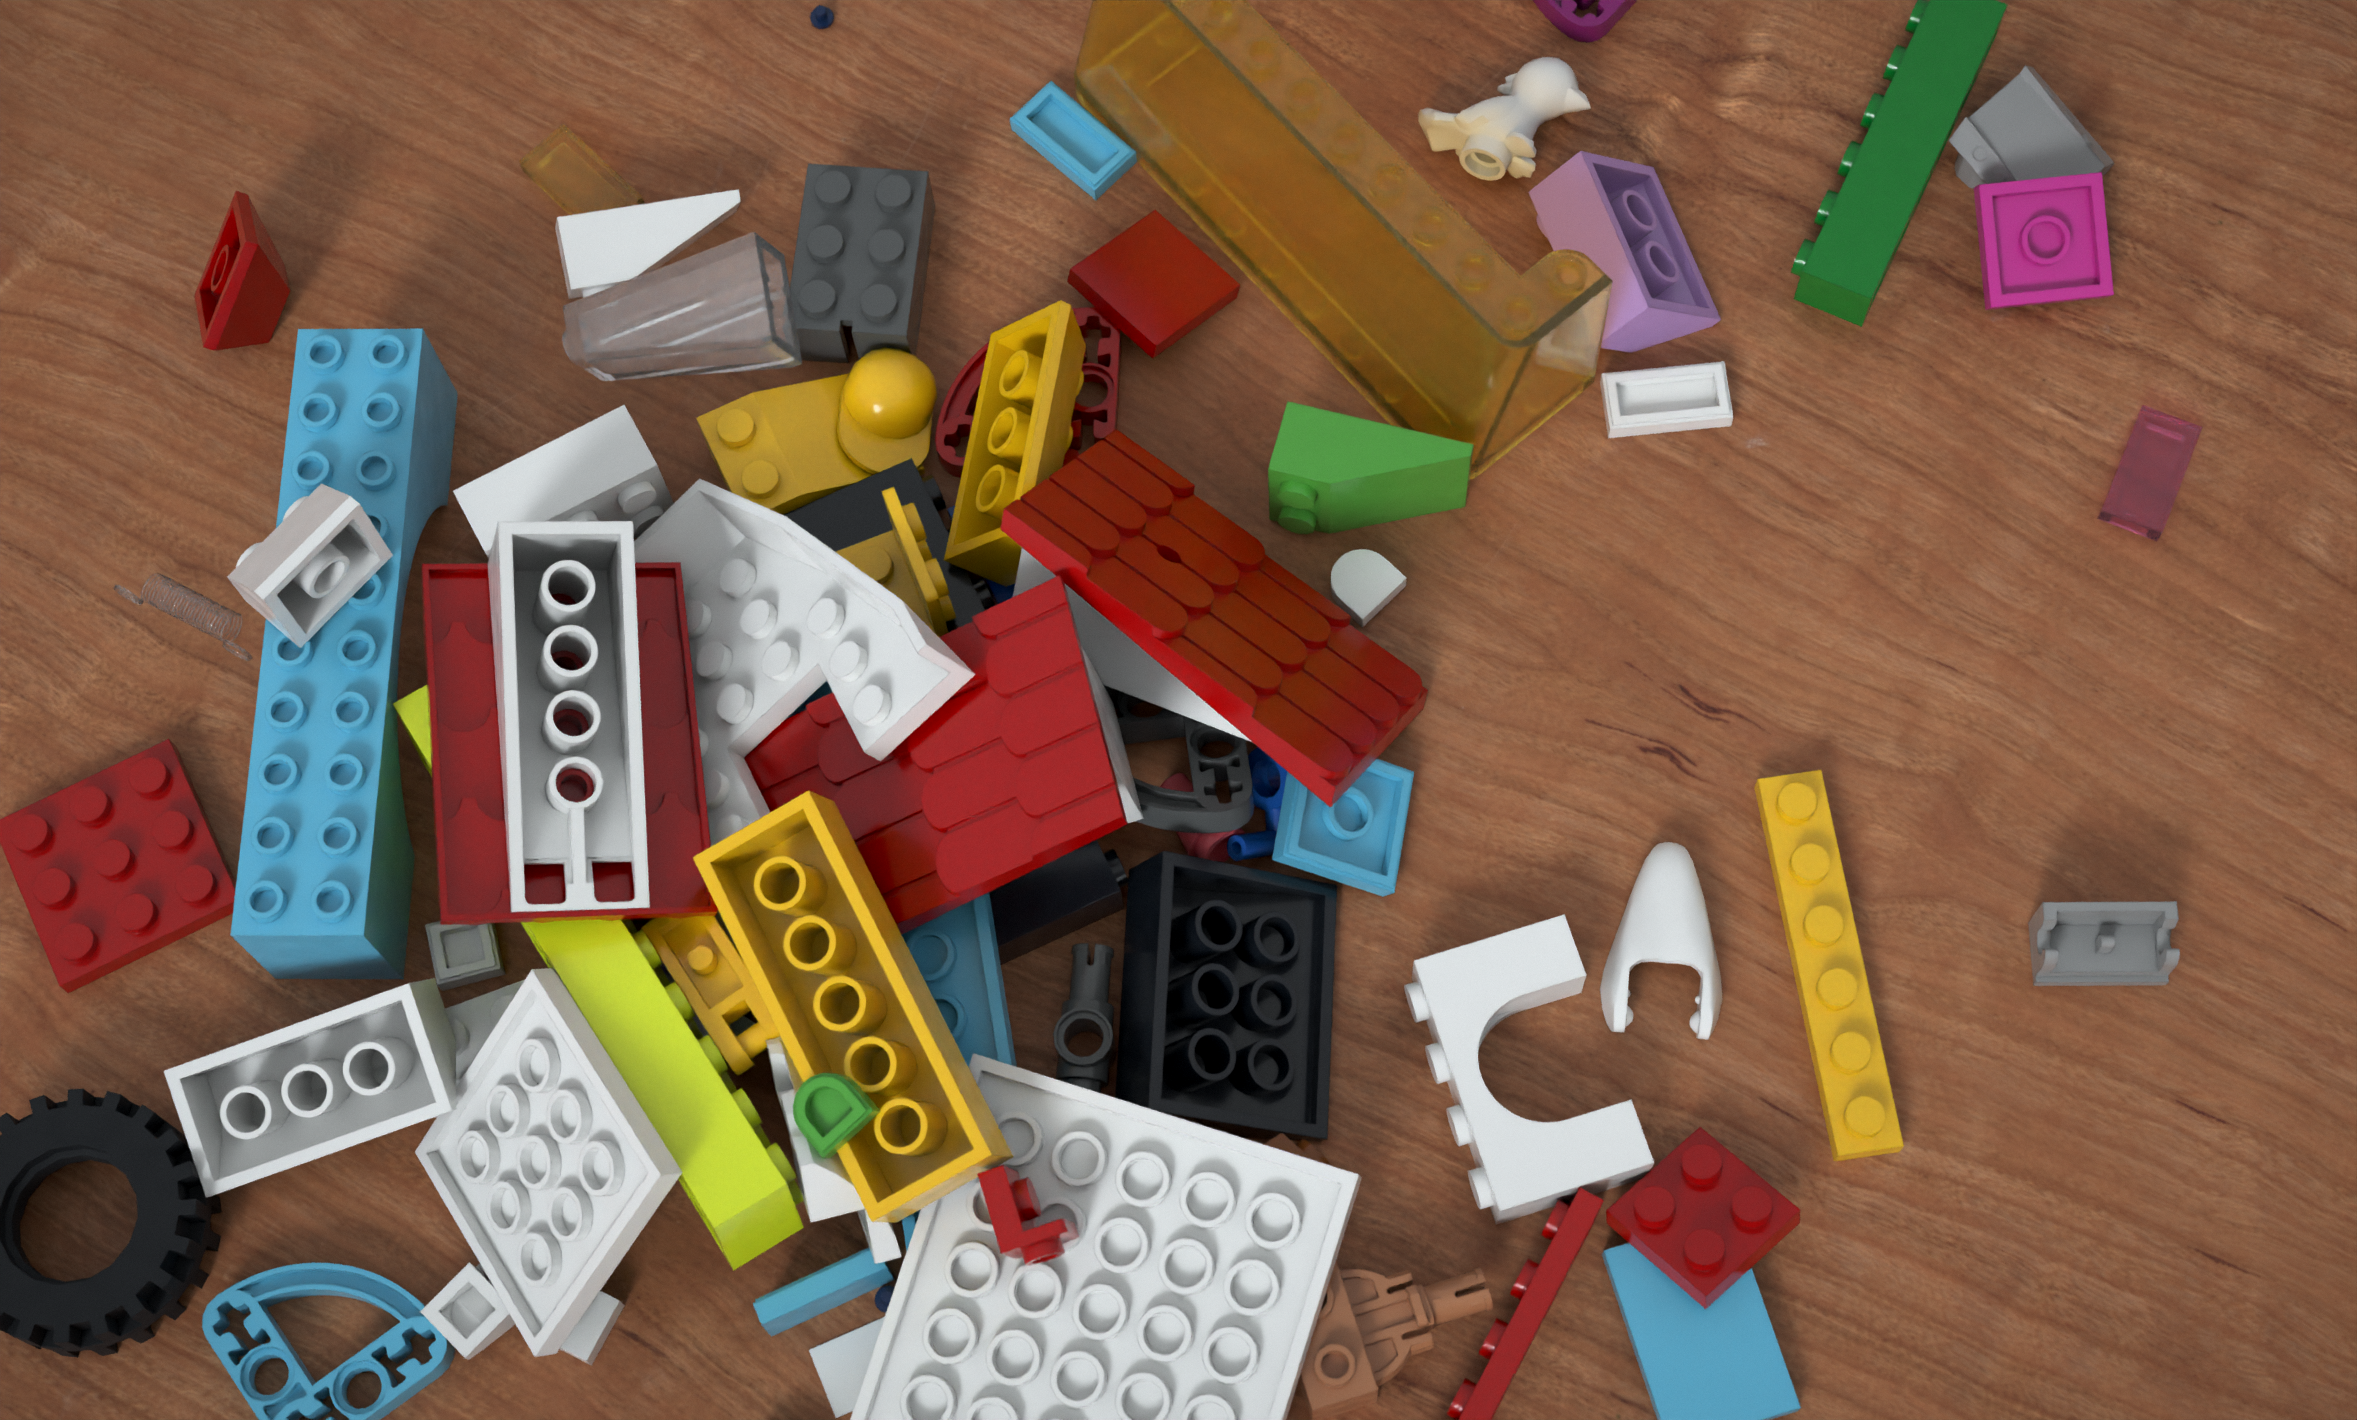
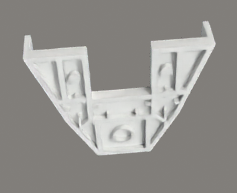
[634,478,976,911]

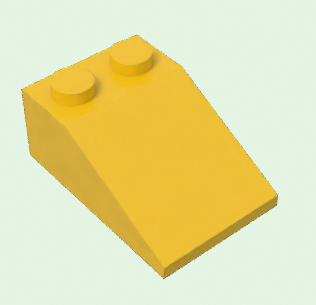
[696,373,925,515]

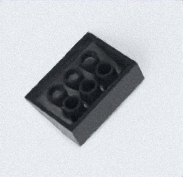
[1115,851,1337,1142]

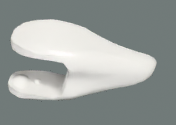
[1600,842,1723,1040]

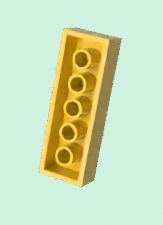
[693,790,1014,1223]

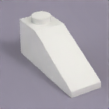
[555,189,741,305]

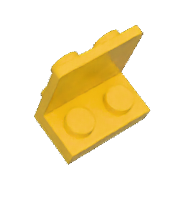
[836,487,956,637]

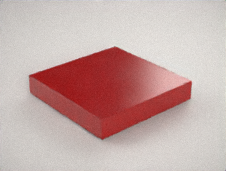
[1067,210,1241,359]

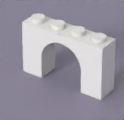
[1404,914,1654,1225]

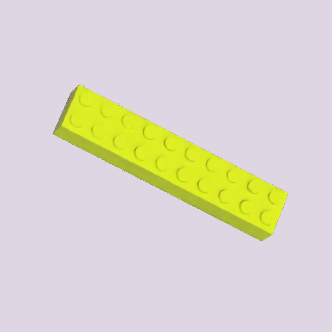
[393,685,804,1271]

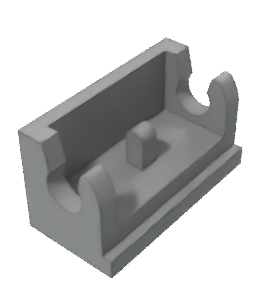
[2028,901,2180,986]

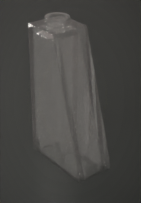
[562,232,802,381]

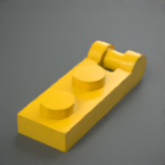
[641,916,780,1076]

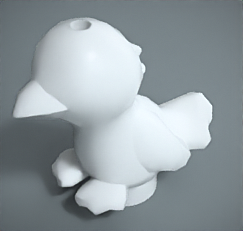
[1418,57,1591,181]

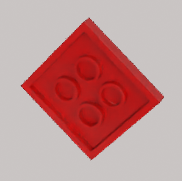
[0,739,236,993]

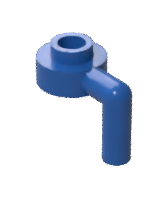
[1227,747,1287,861]

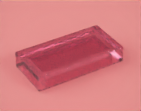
[2097,405,2202,541]

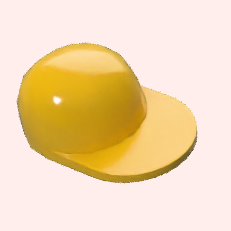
[837,348,937,475]

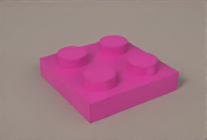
[1973,172,2114,310]

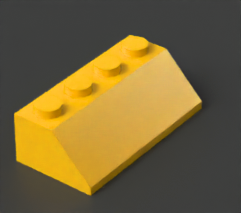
[944,300,1086,587]

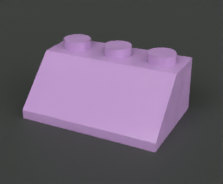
[1529,151,1721,353]

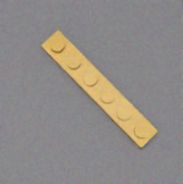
[1754,770,1904,1162]

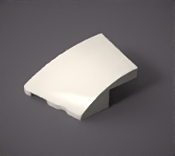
[766,1036,902,1264]

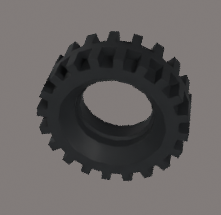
[0,1089,222,1357]

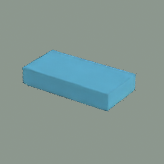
[1009,81,1137,201]
[753,1247,894,1337]

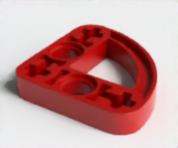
[935,307,1122,478]

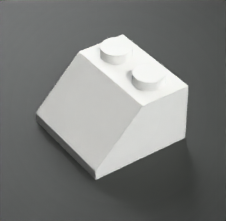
[227,483,393,648]

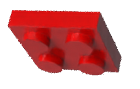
[1606,1127,1801,1309]

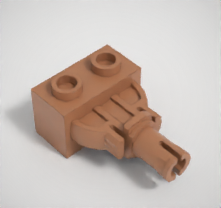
[1298,1261,1493,1420]

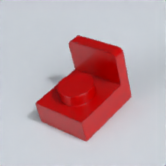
[978,1165,1079,1266]

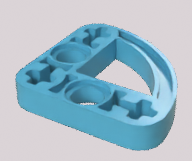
[202,1263,454,1420]

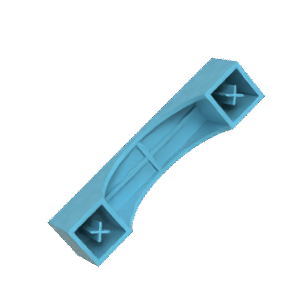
[230,329,458,979]

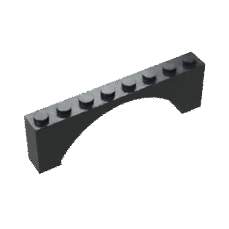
[784,458,1129,965]

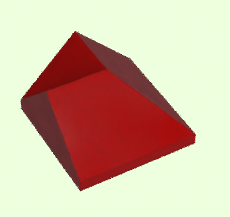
[194,191,290,351]

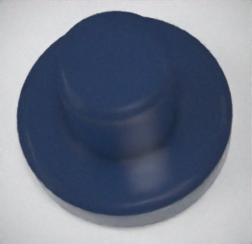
[810,5,834,29]
[875,1286,895,1313]

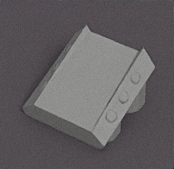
[1949,66,2114,188]

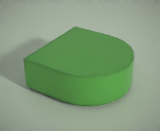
[793,1073,880,1158]

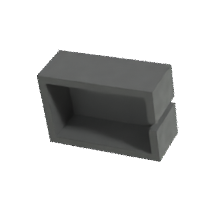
[784,164,936,363]

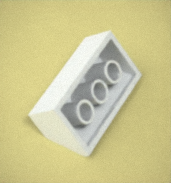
[164,978,457,1198]

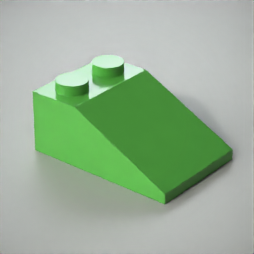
[1268,401,1474,534]

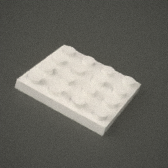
[415,968,682,1357]

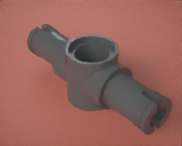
[1053,943,1116,1093]

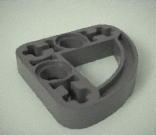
[1104,685,1254,833]

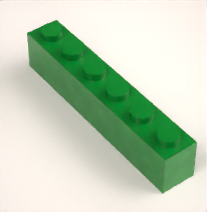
[1791,0,2007,327]

